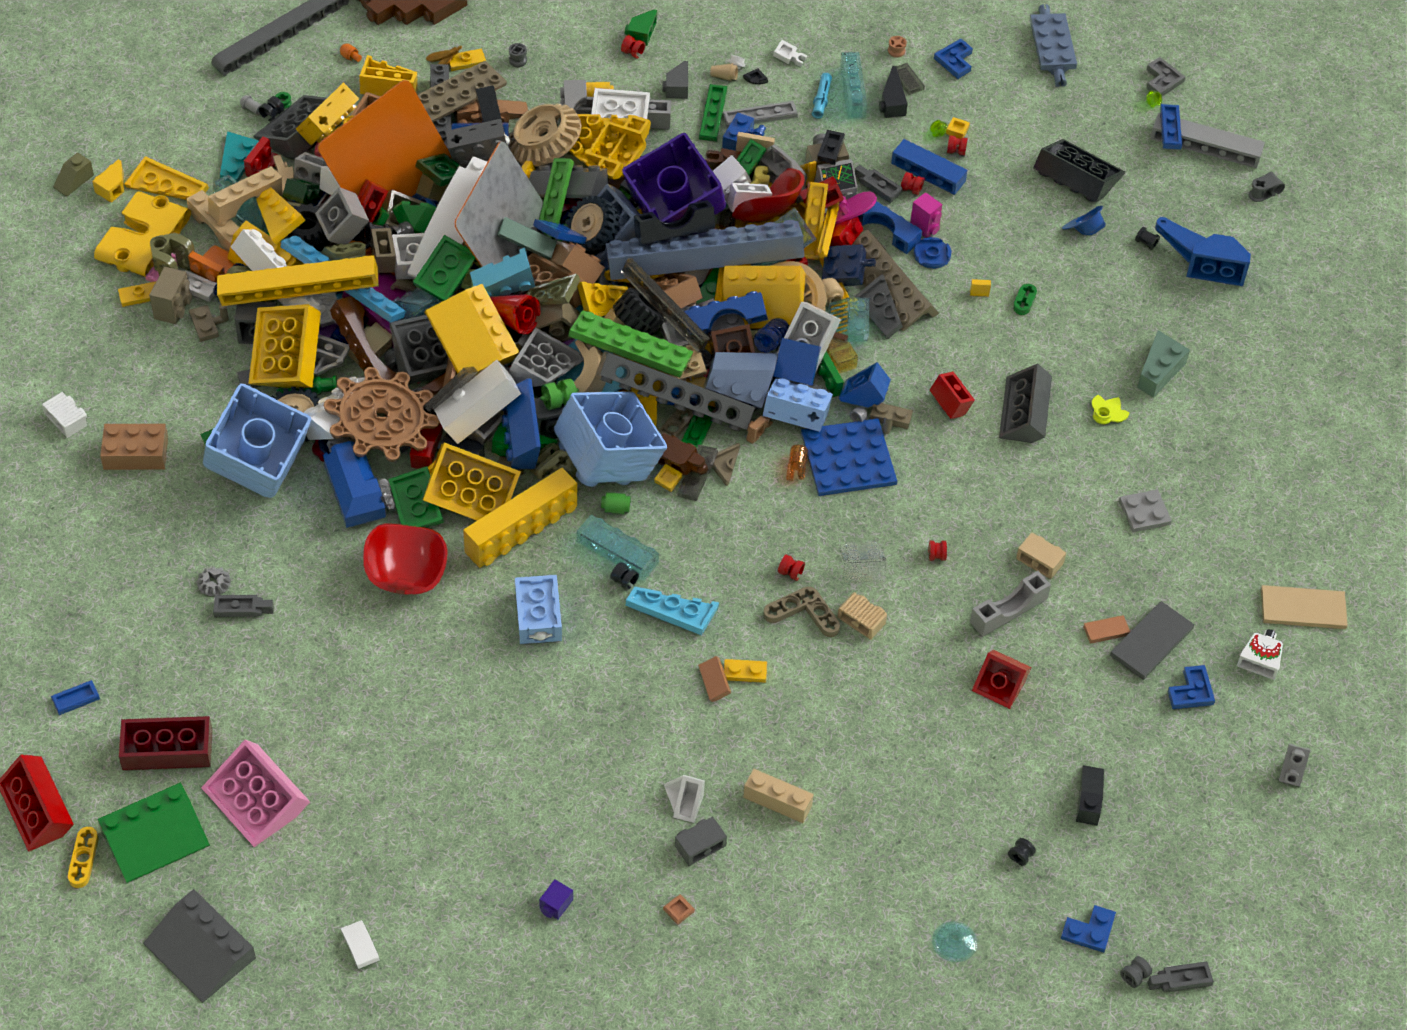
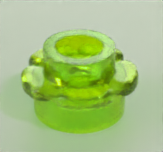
[1146,90,1163,108]
[930,120,947,137]

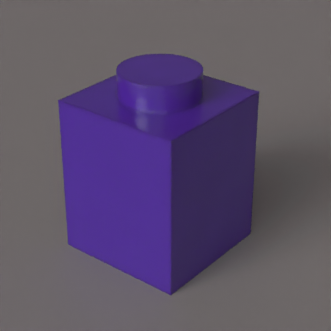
[539,879,573,920]

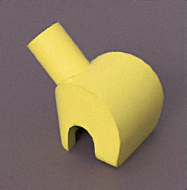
[750,166,770,185]

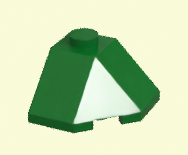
[393,201,437,234]

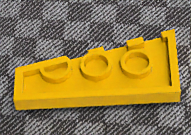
[124,156,209,200]
[256,187,305,245]

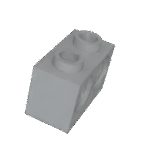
[294,152,327,184]

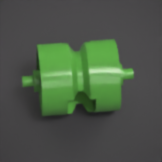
[540,378,579,410]

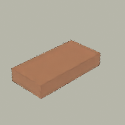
[1083,615,1130,644]
[698,656,731,702]

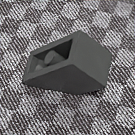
[662,61,688,99]

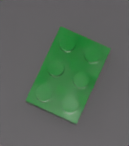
[413,235,476,302]
[388,466,444,528]

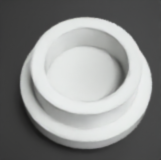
[728,55,745,69]

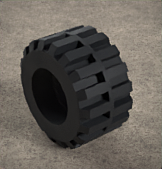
[284,204,330,251]
[613,288,666,336]

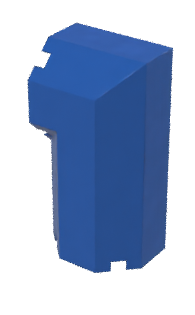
[323,441,386,528]

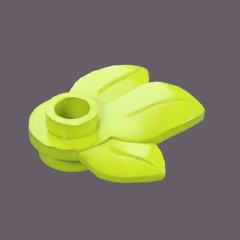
[1091,395,1130,424]

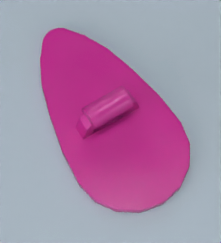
[823,191,877,224]

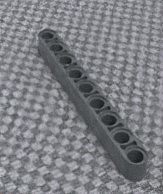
[211,0,349,76]

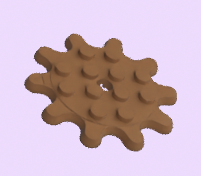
[323,367,440,462]

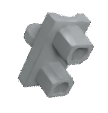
[1279,743,1310,787]

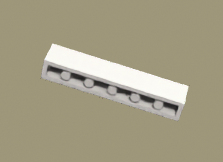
[231,229,326,317]

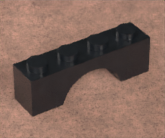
[634,200,715,245]

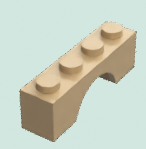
[208,167,282,224]
[187,190,239,252]

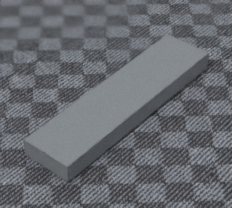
[723,101,798,128]

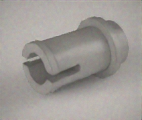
[240,95,262,115]

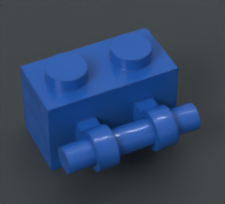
[722,112,766,151]

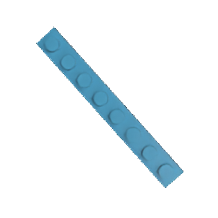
[280,236,406,323]

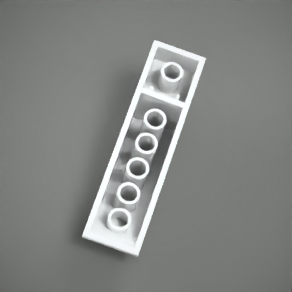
[407,156,487,278]

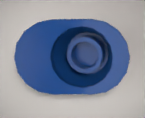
[1062,205,1106,235]

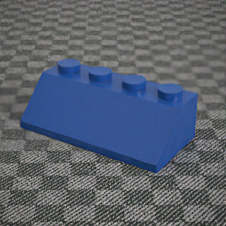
[501,379,541,469]

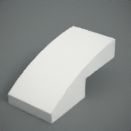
[341,920,380,969]

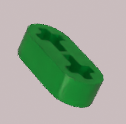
[1013,284,1037,315]

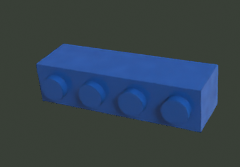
[891,139,968,195]

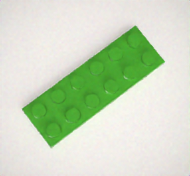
[568,310,694,378]

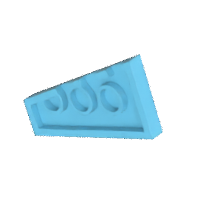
[625,587,719,635]

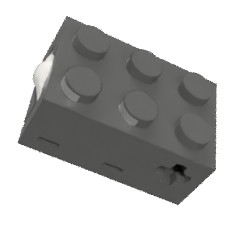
[446,119,510,168]

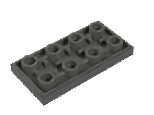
[1110,601,1195,680]

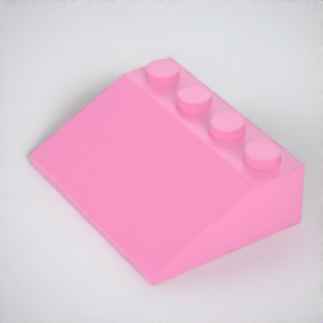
[201,739,310,847]

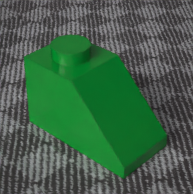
[624,9,657,46]

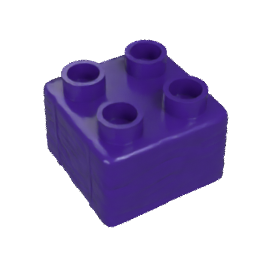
[622,133,726,223]

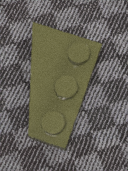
[526,273,581,305]

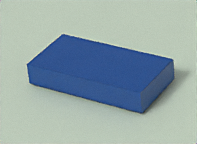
[51,680,100,715]

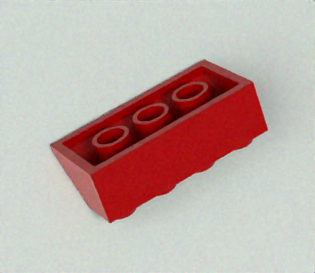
[0,754,74,852]

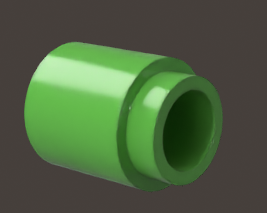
[601,492,631,514]

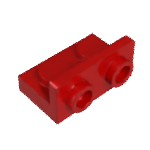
[244,137,278,177]

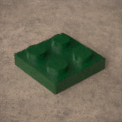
[415,153,460,186]

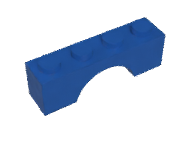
[857,201,922,254]
[684,291,768,338]

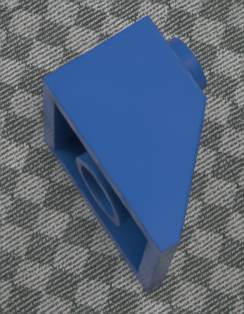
[839,362,891,408]

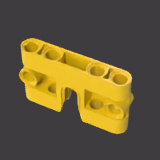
[94,191,191,277]

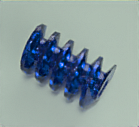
[754,318,790,353]

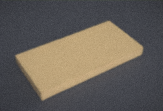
[1261,585,1348,629]

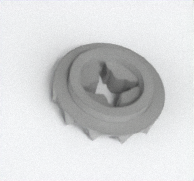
[379,479,396,511]
[196,566,231,596]

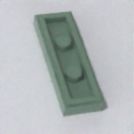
[497,217,557,260]

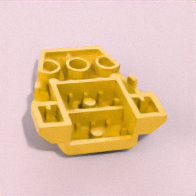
[569,114,651,180]

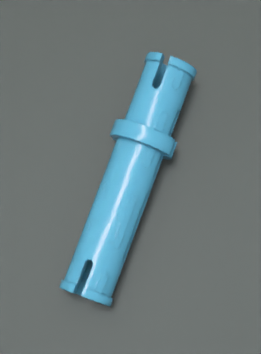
[812,73,832,119]

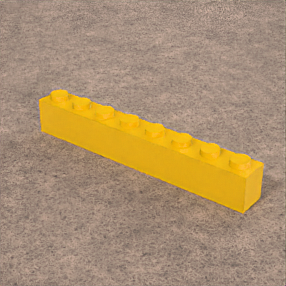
[217,255,378,306]

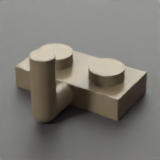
[189,303,229,342]
[870,403,913,434]

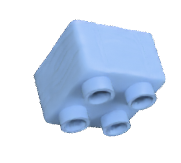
[203,384,311,498]
[554,392,667,487]

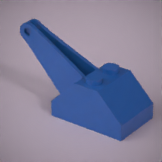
[1155,217,1251,286]

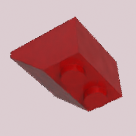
[972,649,1032,709]

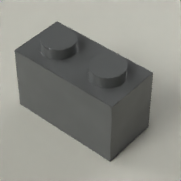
[675,816,727,866]

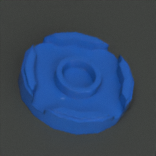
[914,237,952,269]

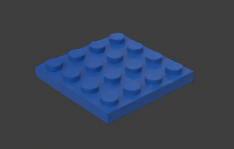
[801,418,897,496]

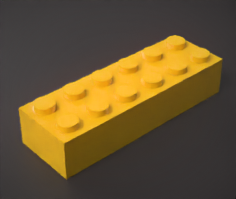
[463,468,577,568]

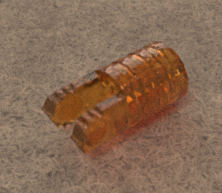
[786,445,808,481]

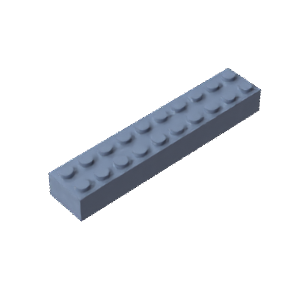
[606,220,805,280]

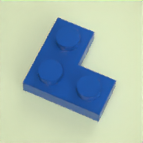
[934,39,973,79]
[1167,665,1215,709]
[1061,905,1116,953]

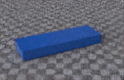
[1160,104,1182,150]

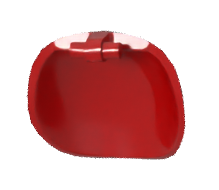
[732,168,805,223]
[363,523,448,595]

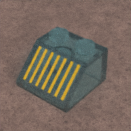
[829,297,869,342]

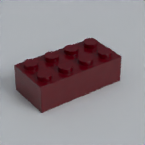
[119,716,213,770]

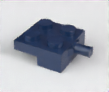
[822,244,876,286]

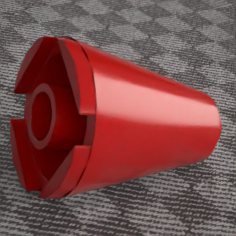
[490,294,540,334]

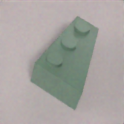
[1137,330,1190,398]

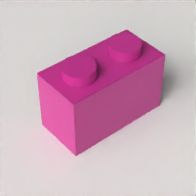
[910,192,942,238]

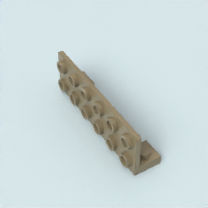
[418,61,507,122]
[852,229,939,331]

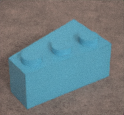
[470,247,535,297]

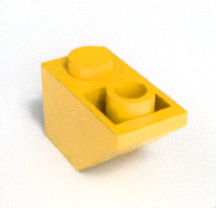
[92,159,125,203]

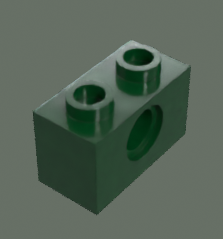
[282,178,322,204]

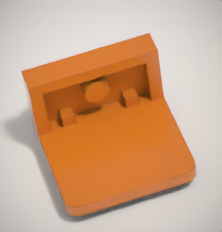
[188,245,237,283]

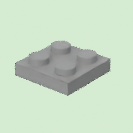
[1119,489,1172,532]

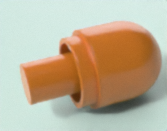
[340,43,362,62]

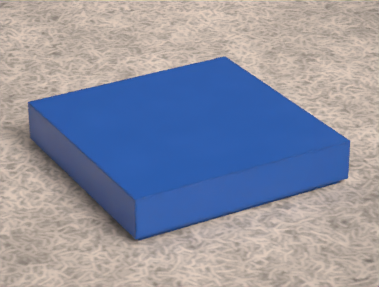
[533,219,587,244]
[773,338,821,385]

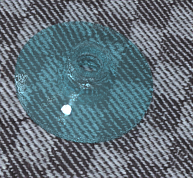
[932,921,977,962]

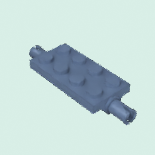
[1030,4,1077,87]

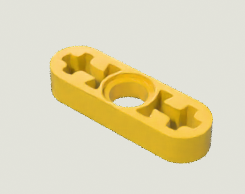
[68,827,99,888]

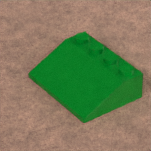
[97,782,210,883]

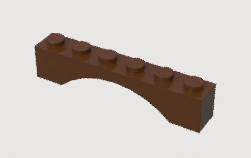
[329,296,409,388]

